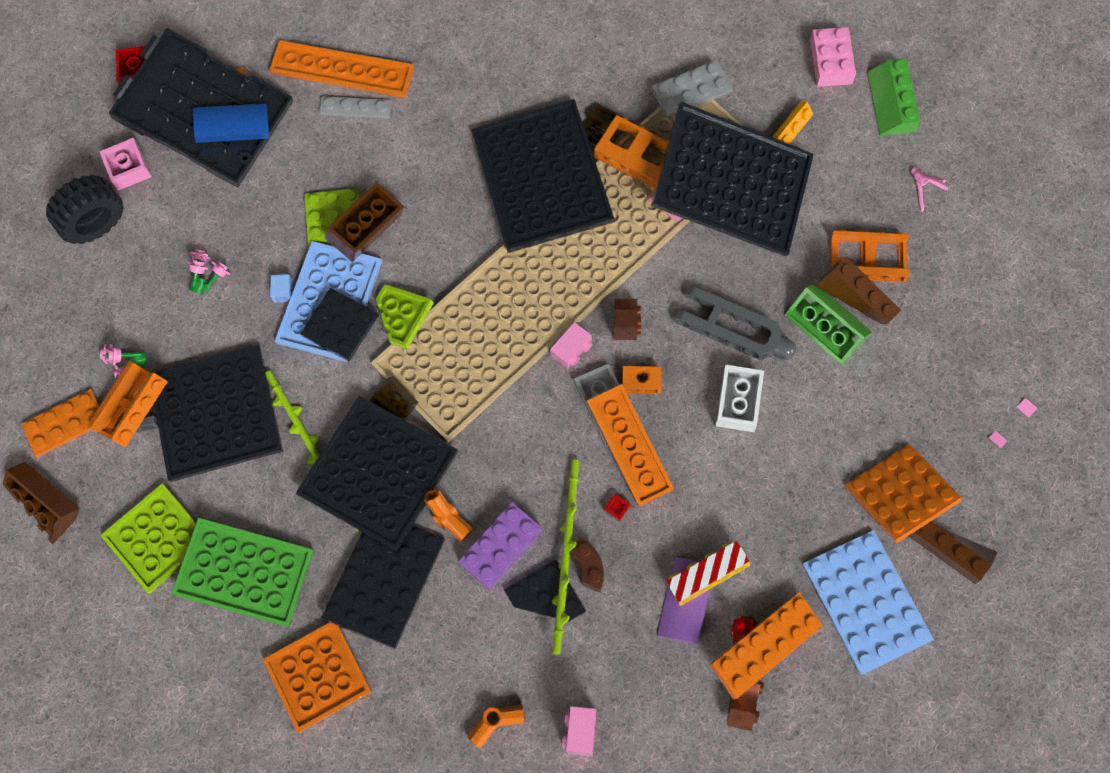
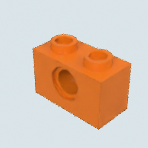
[622,364,662,394]

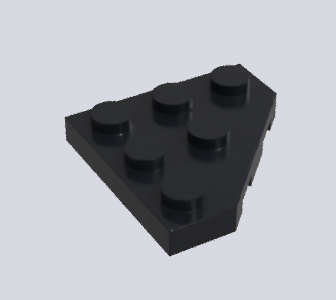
[504,559,586,622]

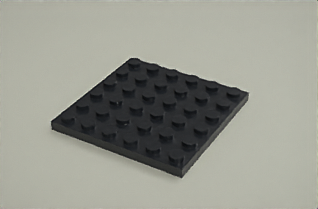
[154,345,283,482]
[295,396,459,552]

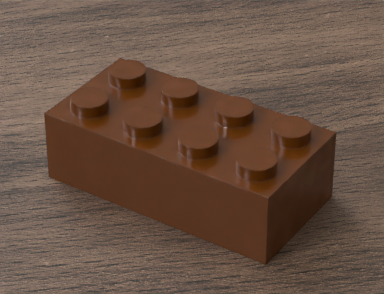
[325,182,404,262]

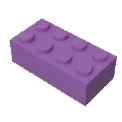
[458,502,543,591]

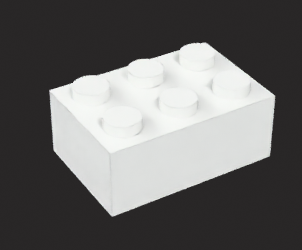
[716,365,764,432]

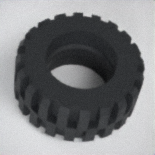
[46,175,123,244]

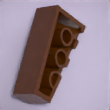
[815,257,901,324]
[2,462,79,545]
[908,521,997,584]

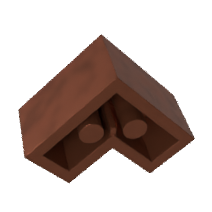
[614,299,641,340]

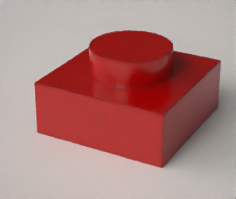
[604,494,631,522]

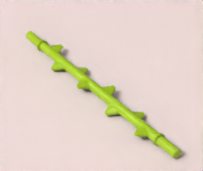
[266,371,359,532]
[552,460,579,655]

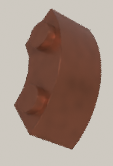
[571,537,604,593]
[727,680,764,731]

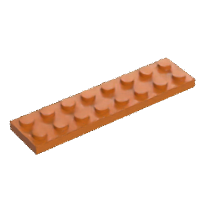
[270,40,414,98]

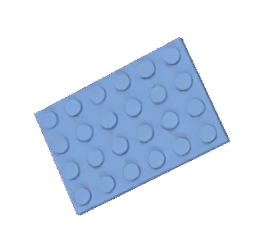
[275,241,382,362]
[802,530,934,675]

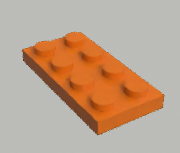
[21,389,100,457]

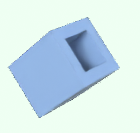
[270,273,293,302]

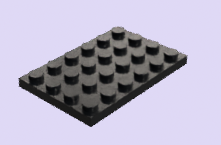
[321,526,445,650]

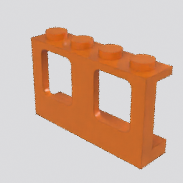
[594,115,668,189]
[831,229,910,282]
[87,361,168,448]

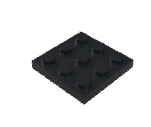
[300,288,379,362]

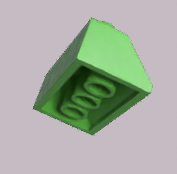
[867,58,920,135]
[785,283,872,365]

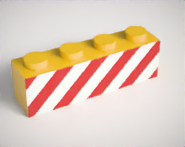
[666,541,750,606]

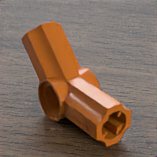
[424,489,473,542]
[467,705,525,749]

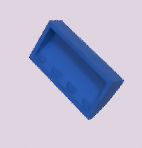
[193,104,270,143]

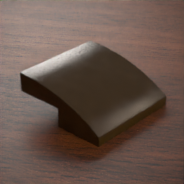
[583,103,622,145]
[370,376,418,420]

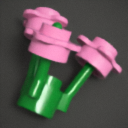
[188,250,230,295]
[99,344,147,380]

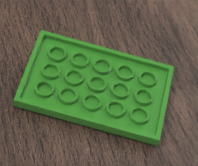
[171,518,314,628]

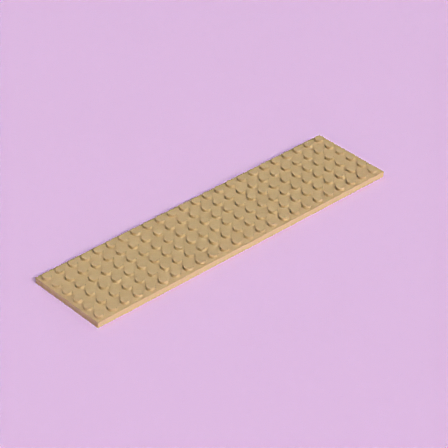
[371,100,743,443]

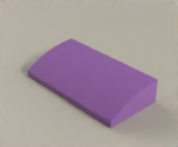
[657,557,710,645]

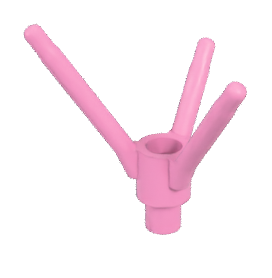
[911,167,949,211]

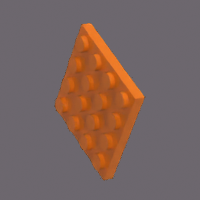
[846,444,962,544]
[262,623,372,733]

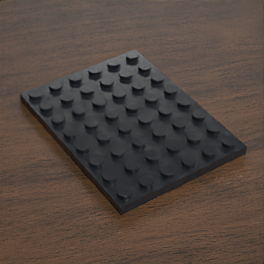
[472,99,615,253]
[651,102,814,256]

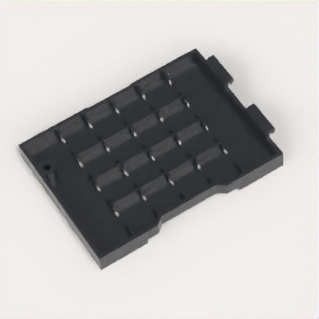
[109,28,293,187]

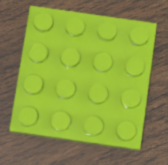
[100,483,197,594]

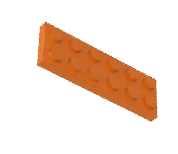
[586,384,674,507]
[709,592,823,699]

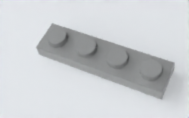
[319,96,392,118]

